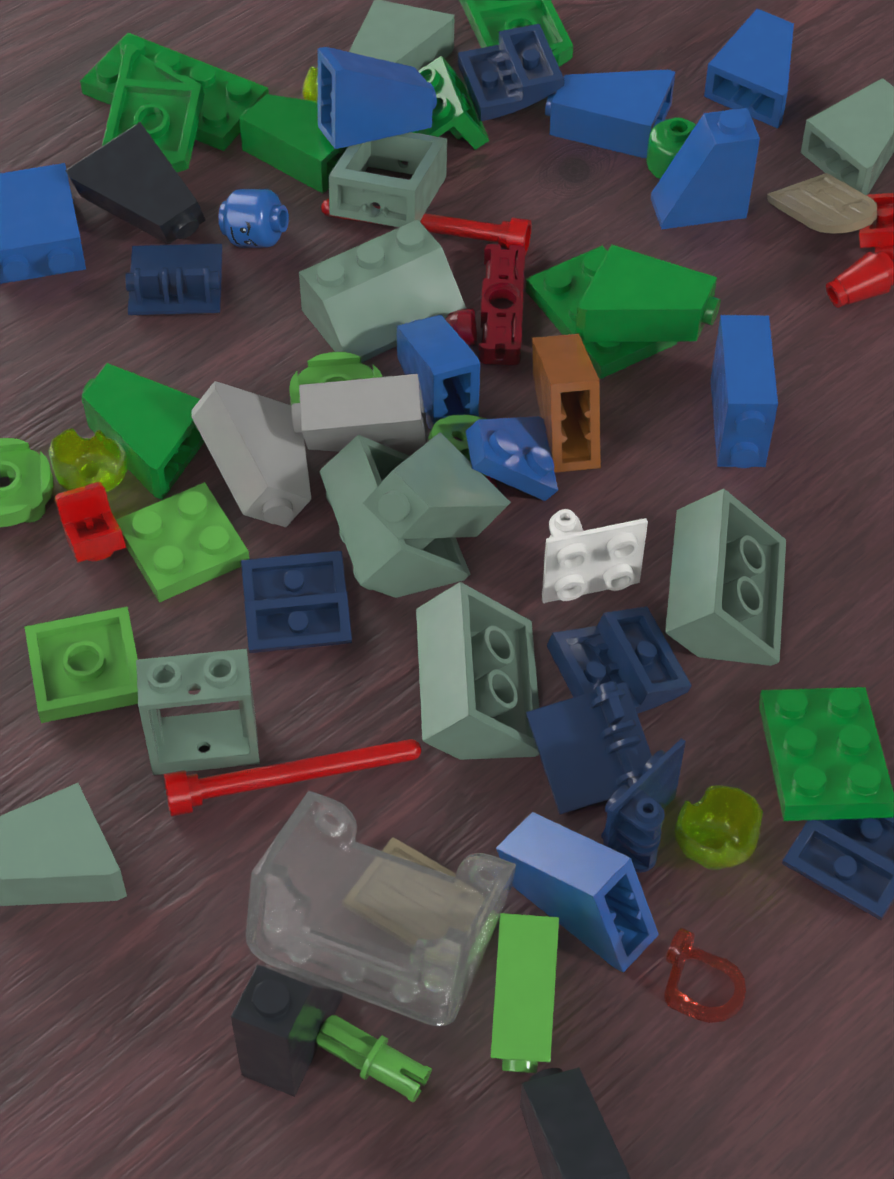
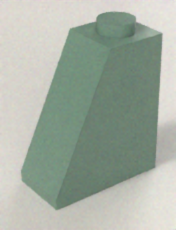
[349,0,454,71]
[800,78,894,195]
[363,432,511,540]
[0,783,127,906]

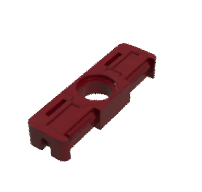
[479,244,525,365]

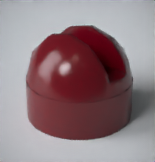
[445,308,477,346]

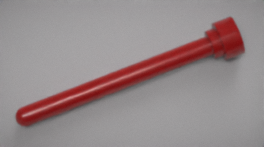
[321,199,532,256]
[163,739,422,817]

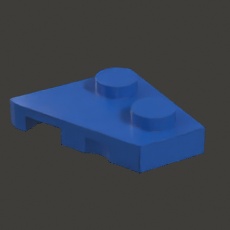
[466,416,558,501]

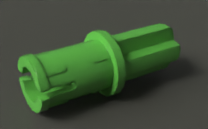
[316,1015,432,1102]

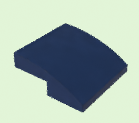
[458,24,564,121]
[241,551,352,653]
[546,606,692,714]
[782,817,894,920]

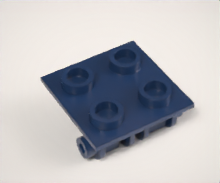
[126,244,222,315]
[525,681,652,815]
[601,738,686,873]

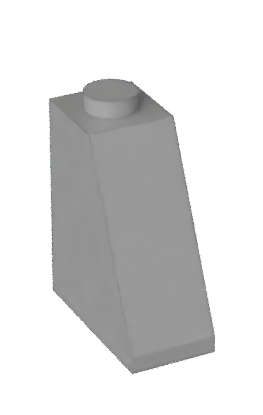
[292,374,428,456]
[191,381,311,527]

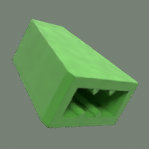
[491,913,559,1073]

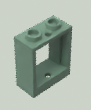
[329,132,447,227]
[136,649,260,775]

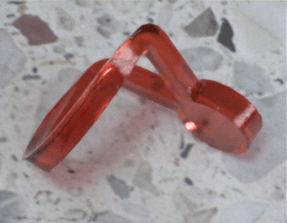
[664,928,746,1023]

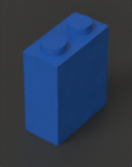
[0,163,86,284]
[710,315,778,468]

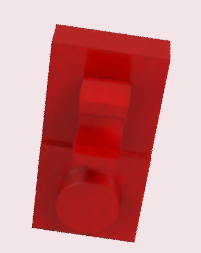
[859,193,894,264]

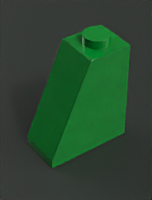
[239,94,348,194]
[575,244,721,342]
[82,363,204,500]

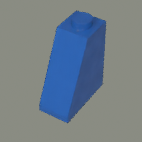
[704,9,794,128]
[318,47,437,149]
[545,70,675,159]
[651,108,760,230]
[397,315,480,431]
[496,812,659,973]

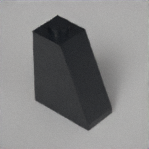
[65,122,206,245]
[231,964,343,1097]
[520,1067,630,1179]

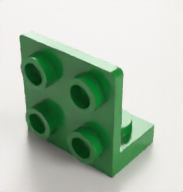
[400,56,490,162]

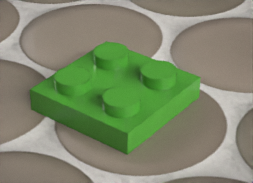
[116,482,250,603]
[25,607,138,723]

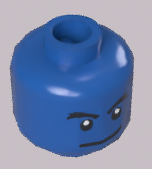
[218,189,289,248]

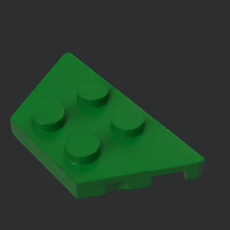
[459,0,573,67]
[102,44,205,173]

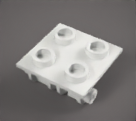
[542,509,648,603]

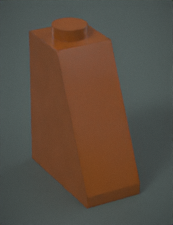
[532,334,601,473]

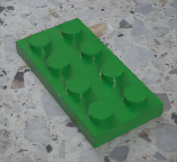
[80,33,269,151]

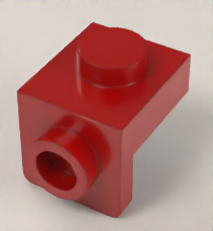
[55,482,126,563]

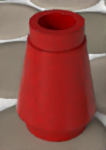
[826,251,894,308]

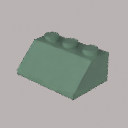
[299,219,466,363]
[319,435,471,598]
[665,489,786,666]
[416,582,539,760]

